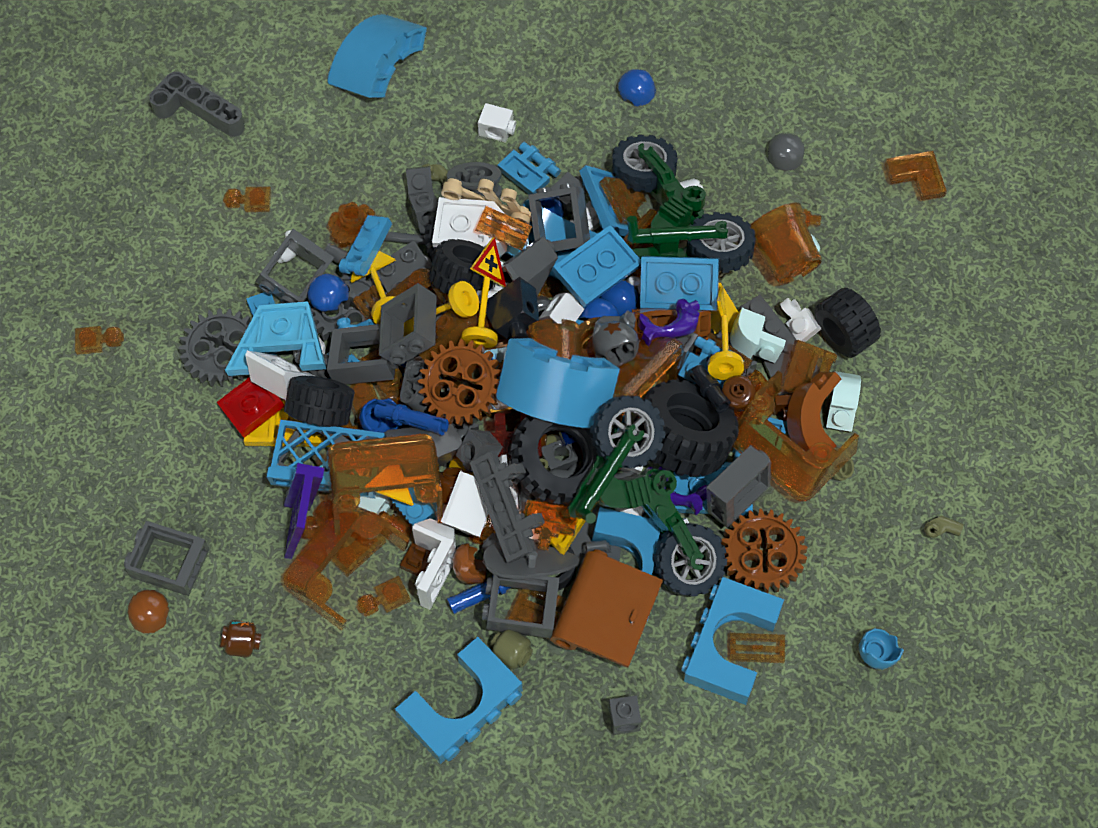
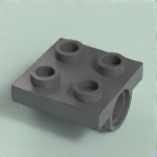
[377,240,434,297]

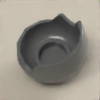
[768,133,805,171]

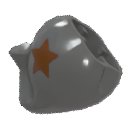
[592,311,639,367]

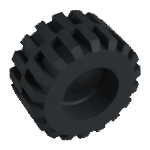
[429,239,493,294]
[814,287,881,358]
[284,375,355,427]

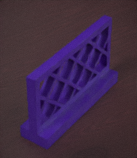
[283,463,325,559]

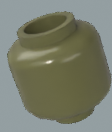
[491,630,533,669]

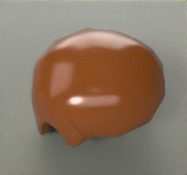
[452,543,487,584]
[128,590,169,633]

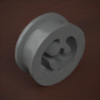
[447,162,502,198]

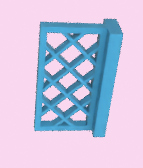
[267,420,385,498]

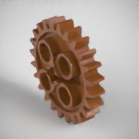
[418,339,502,426]
[721,509,808,593]

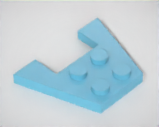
[225,301,327,376]

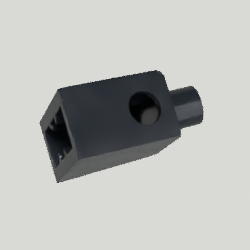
[486,277,539,340]

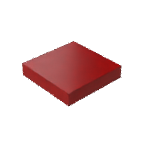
[217,377,285,437]

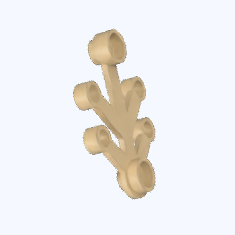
[441,178,532,226]

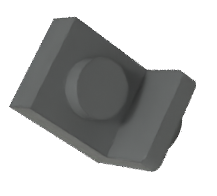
[406,166,433,201]

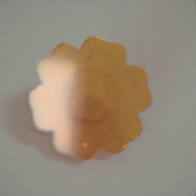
[328,202,376,248]

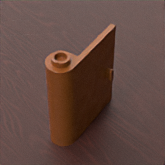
[550,549,663,668]

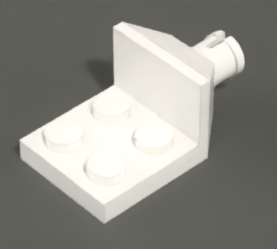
[432,197,529,257]
[412,505,456,610]

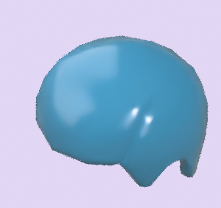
[859,628,904,670]

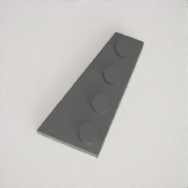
[739,295,820,395]

